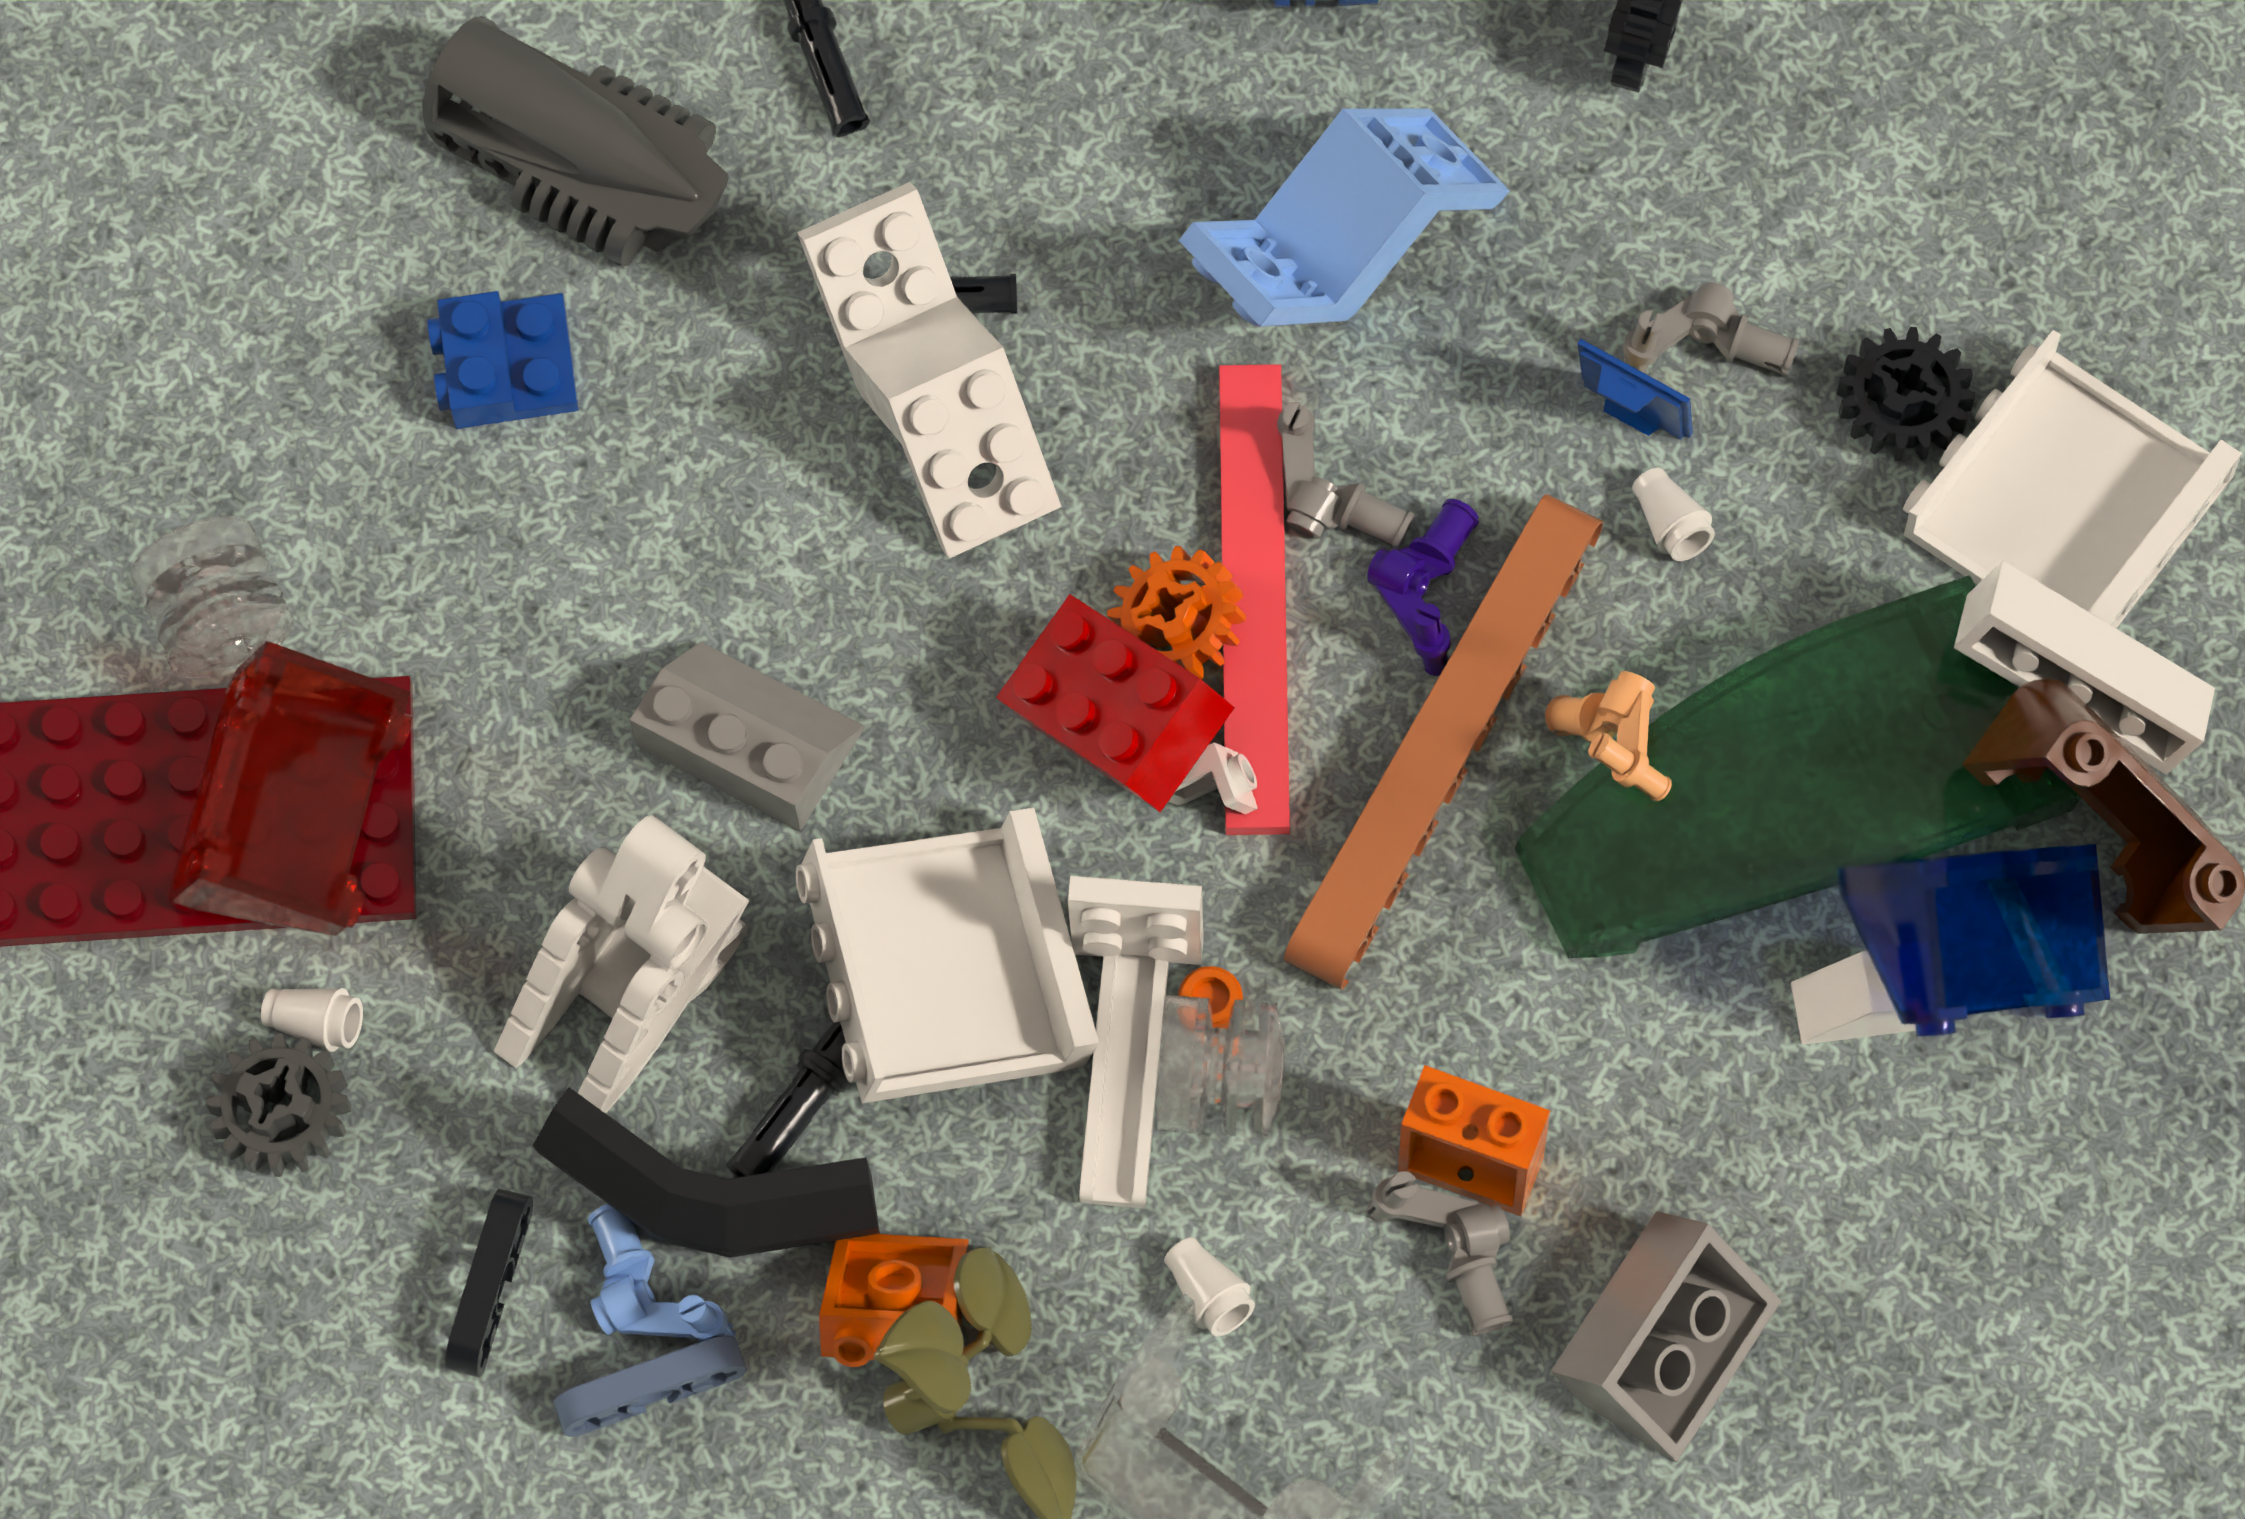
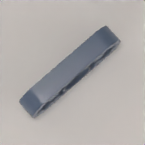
[553,1336,747,1437]

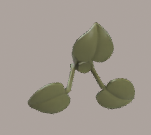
[873,1247,1076,1519]

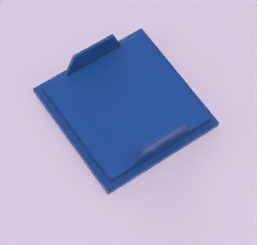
[1577,339,1693,440]

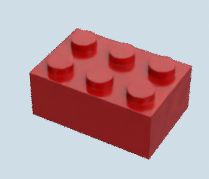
[996,594,1235,813]

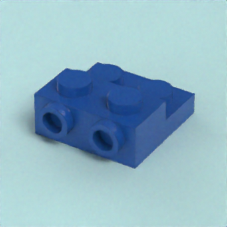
[427,291,579,429]

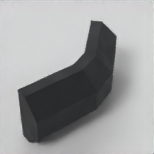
[533,1087,880,1258]

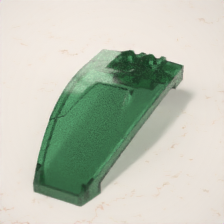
[1514,575,2081,958]

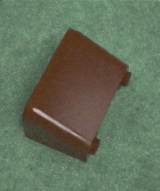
[1962,679,2245,934]

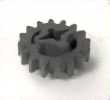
[206,1033,351,1177]

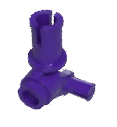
[1367,498,1479,676]

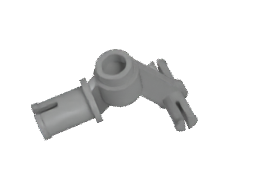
[1623,283,1800,377]
[1277,402,1415,549]
[1367,1171,1513,1337]

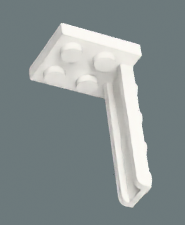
[1068,876,1204,1209]

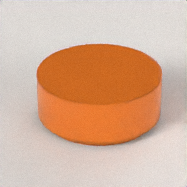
[1178,966,1243,1033]

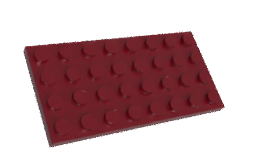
[0,676,417,947]

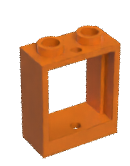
[1398,1065,1550,1216]

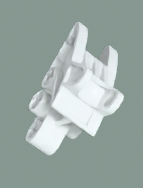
[494,815,749,1113]

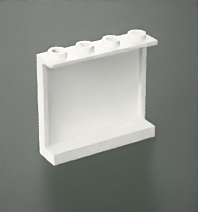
[1903,330,2242,629]
[796,808,1099,1103]

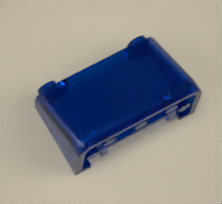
[1837,844,2110,1036]

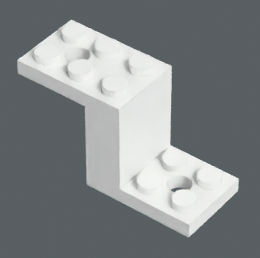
[797,182,1062,559]

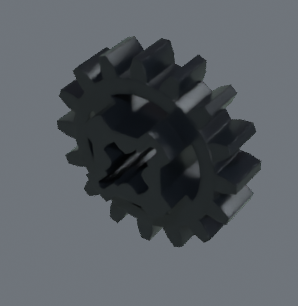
[1604,0,1683,93]
[1837,327,1975,461]

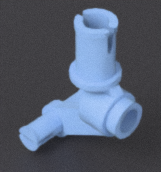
[588,1204,735,1342]

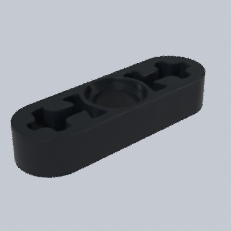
[445,1189,533,1377]

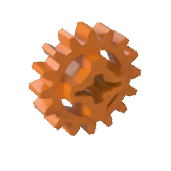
[1107,546,1246,679]

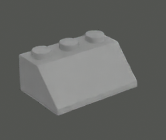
[630,642,864,832]
[1551,1211,1781,1462]

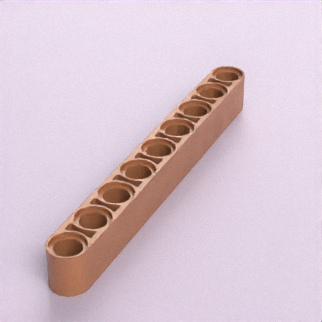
[1283,494,1604,990]

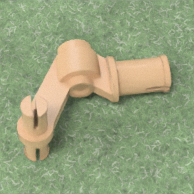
[1545,671,1672,801]

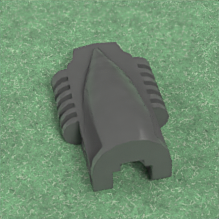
[422,16,729,267]

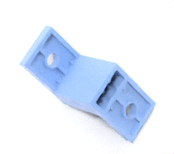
[1178,108,1510,327]

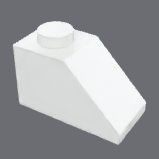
[1791,944,1938,1045]

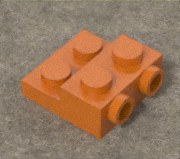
[819,1234,969,1367]

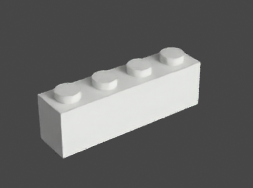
[1954,560,2215,775]

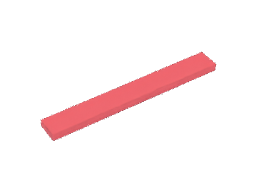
[1219,364,1290,835]

